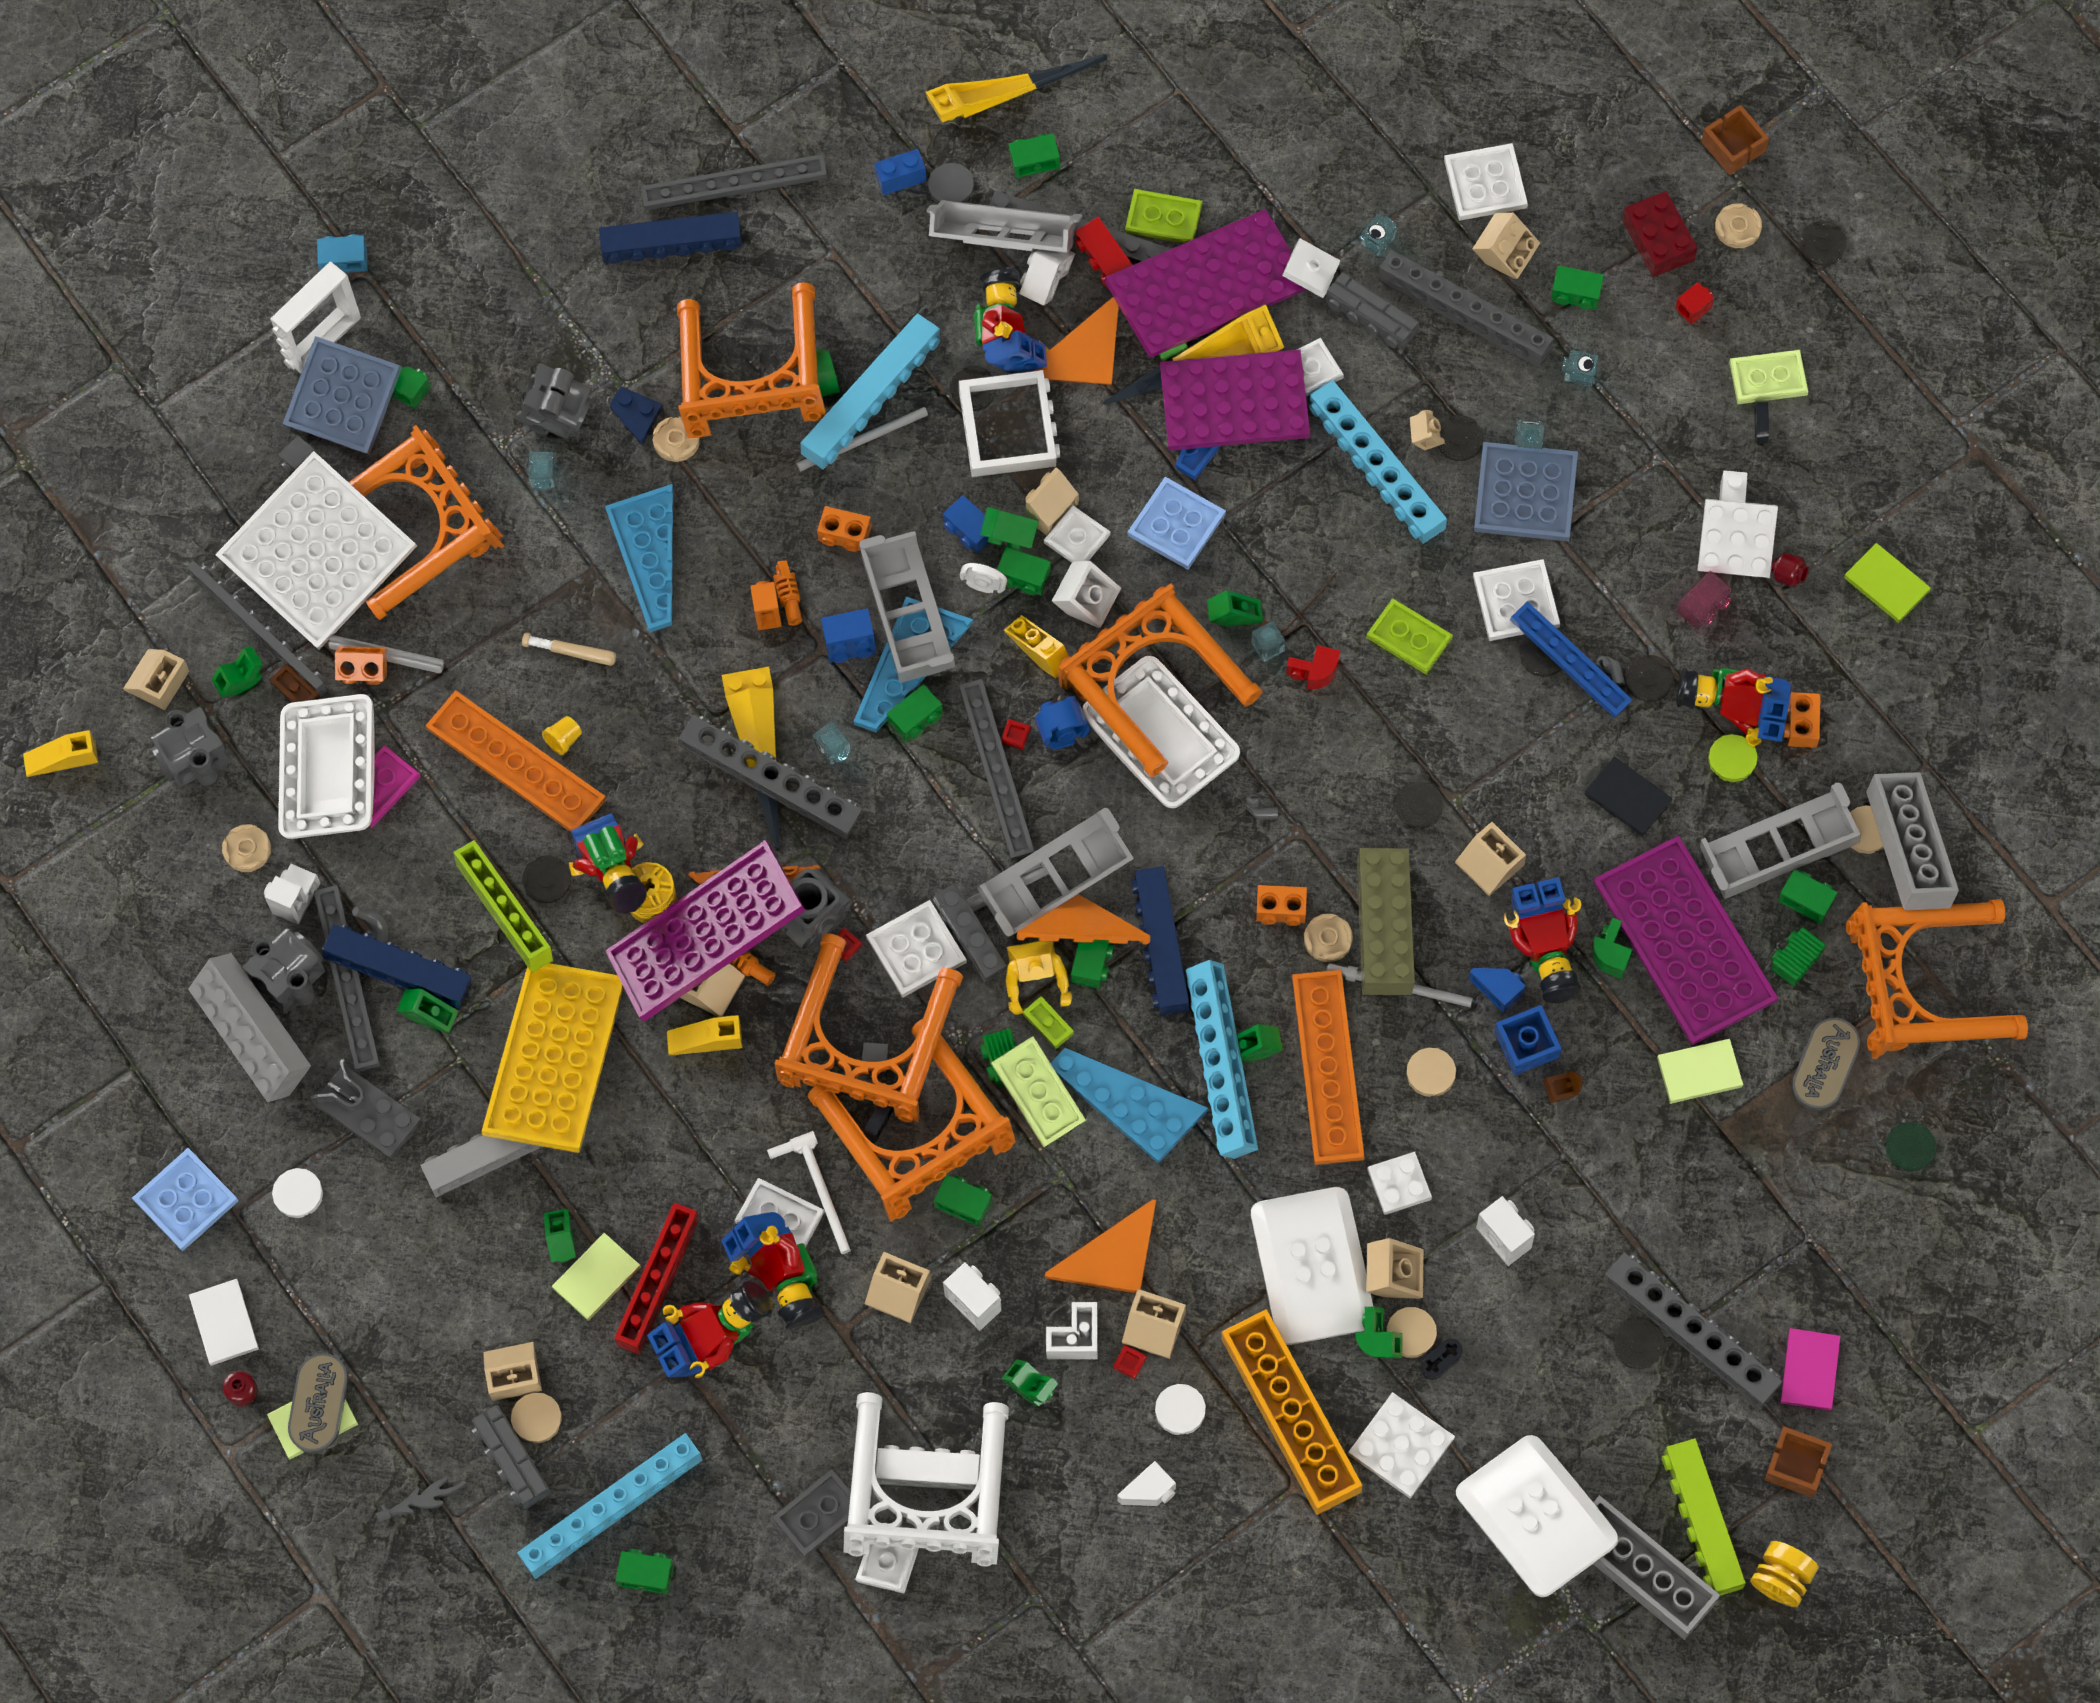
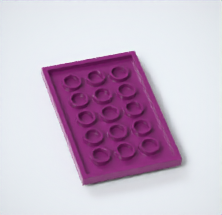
[1160,349,1310,451]

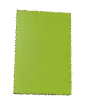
[1125,189,1202,244]
[1844,543,1931,623]
[1366,598,1453,675]

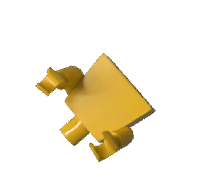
[1006,941,1072,1015]

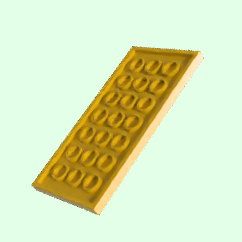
[482,963,624,1153]

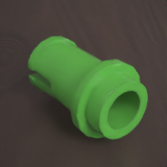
[1159,343,1188,362]

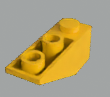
[1004,615,1069,679]
[23,730,99,777]
[667,1015,743,1055]

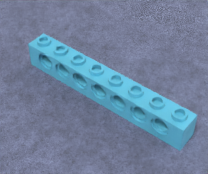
[1309,380,1447,544]
[1186,960,1258,1159]
[517,1433,702,1579]

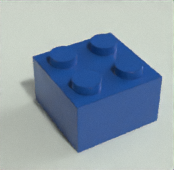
[821,608,876,663]
[1494,1005,1562,1076]

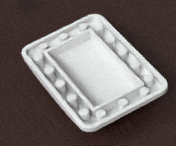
[1082,656,1240,808]
[278,694,375,839]
[1251,1187,1373,1345]
[1456,1435,1618,1597]

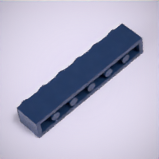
[599,212,742,264]
[1131,866,1189,1015]
[322,924,471,1010]

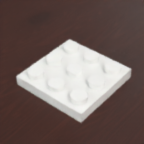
[1444,143,1528,221]
[1697,499,1778,578]
[1473,559,1560,641]
[866,900,967,998]
[1348,1392,1455,1499]

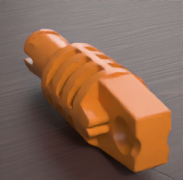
[773,560,802,626]
[730,952,775,986]

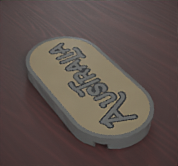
[1792,1018,1860,1111]
[288,1353,348,1454]

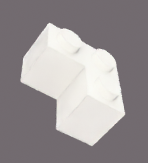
[1019,249,1075,305]
[264,864,320,925]
[1046,1302,1098,1359]

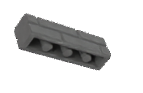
[1326,272,1419,350]
[933,883,1007,983]
[471,1405,551,1509]

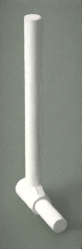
[767,1131,851,1254]

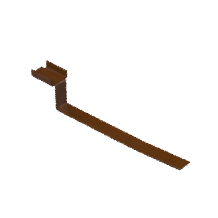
[1254,571,1337,639]

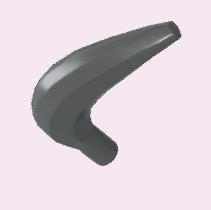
[352,907,389,943]

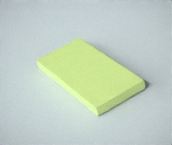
[991,1036,1086,1147]

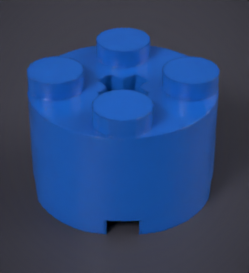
[1035,696,1090,749]

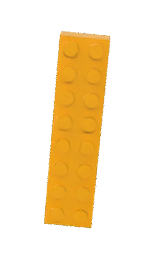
[1221,1309,1363,1516]

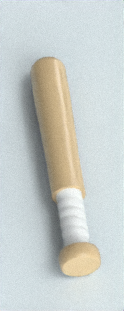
[522,633,616,666]

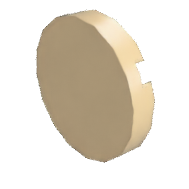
[1715,203,1762,248]
[653,416,700,462]
[1850,805,1884,854]
[222,824,271,872]
[1304,914,1353,962]
[1407,1048,1456,1097]
[1386,1307,1437,1358]
[511,1393,562,1444]

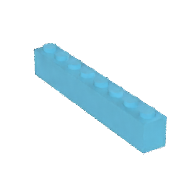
[800,313,940,469]

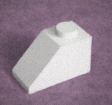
[1117,1461,1176,1506]

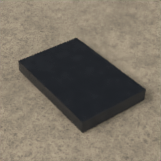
[1584,756,1673,837]

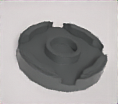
[928,163,974,203]

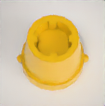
[542,716,582,755]

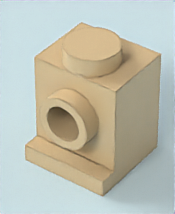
[1410,410,1445,450]

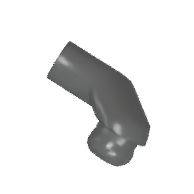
[1596,656,1625,687]

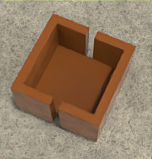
[1701,105,1769,175]
[1764,1426,1832,1498]

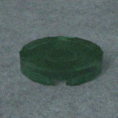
[1885,1122,1936,1172]

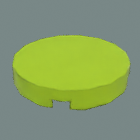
[1708,734,1758,782]

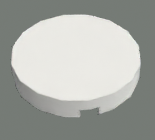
[960,563,1007,593]
[272,1168,323,1218]
[1155,1384,1206,1435]

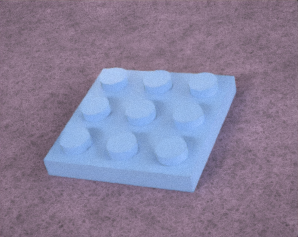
[1127,477,1226,570]
[132,1148,238,1252]

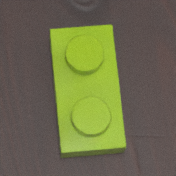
[1023,996,1074,1050]

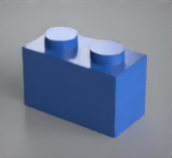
[874,149,927,195]
[943,495,989,553]

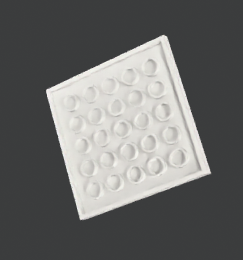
[216,451,417,650]

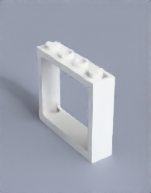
[270,261,361,373]
[959,370,1060,477]

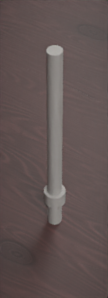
[796,407,928,472]
[1327,963,1473,1008]

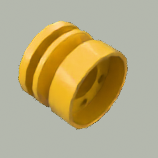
[630,862,678,924]
[1750,1541,1819,1607]

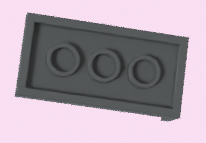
[310,1059,422,1160]

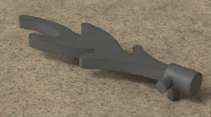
[375,1477,466,1523]

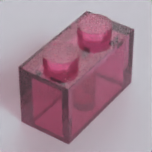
[1676,571,1732,630]

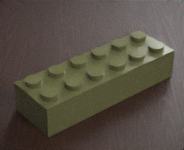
[1357,848,1415,995]

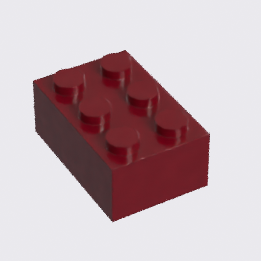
[1622,191,1697,278]

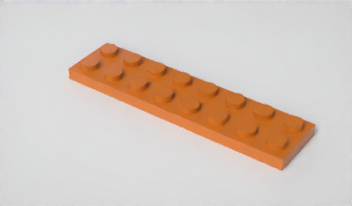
[425,690,606,832]
[1292,970,1364,1165]

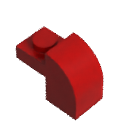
[1286,645,1340,690]

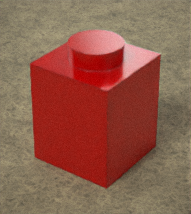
[1675,282,1714,325]

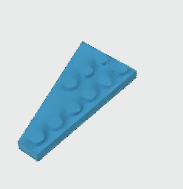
[605,484,673,633]
[854,597,973,733]
[1050,1048,1208,1163]

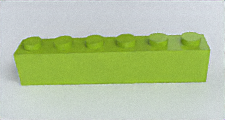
[454,840,553,973]
[1662,1438,1746,1596]

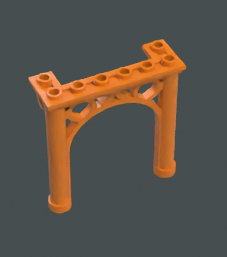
[677,282,827,439]
[348,425,504,620]
[1058,583,1263,777]
[1846,899,2028,1059]
[775,933,963,1123]
[808,1019,1016,1222]

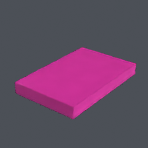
[369,745,421,828]
[1780,1328,1840,1411]

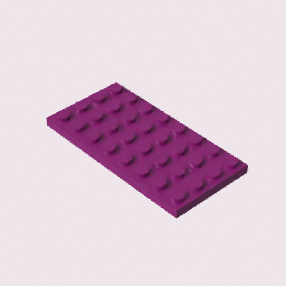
[1104,209,1307,358]
[1593,836,1778,1045]
[606,840,806,1022]

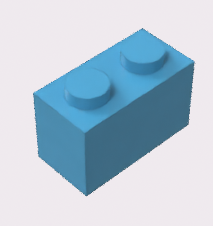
[317,234,368,273]

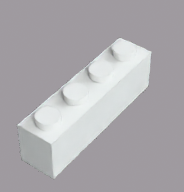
[876,1445,980,1490]

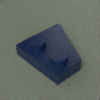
[610,386,663,445]

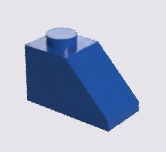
[1469,968,1526,1013]

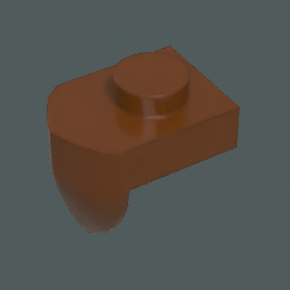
[1543,1071,1583,1104]

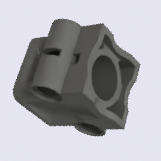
[514,363,591,439]
[150,707,231,789]
[780,868,852,951]
[243,928,326,1014]

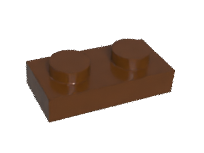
[269,663,321,703]

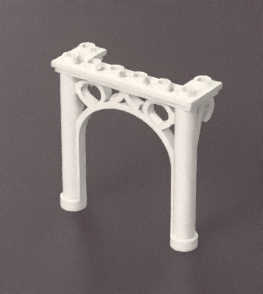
[844,1392,1009,1566]

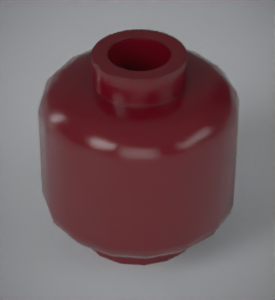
[1771,553,1809,587]
[222,1371,258,1407]

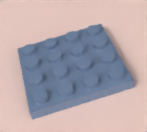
[283,336,402,455]
[1474,442,1578,542]

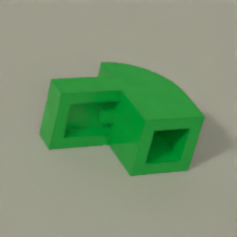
[816,349,840,397]
[211,646,263,698]
[1592,918,1632,979]
[1355,1307,1403,1359]
[1001,1359,1058,1407]

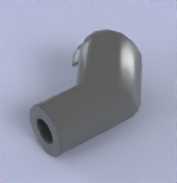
[1245,794,1278,819]

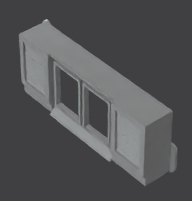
[927,200,1082,253]
[859,531,955,683]
[1700,783,1861,899]
[977,808,1134,938]

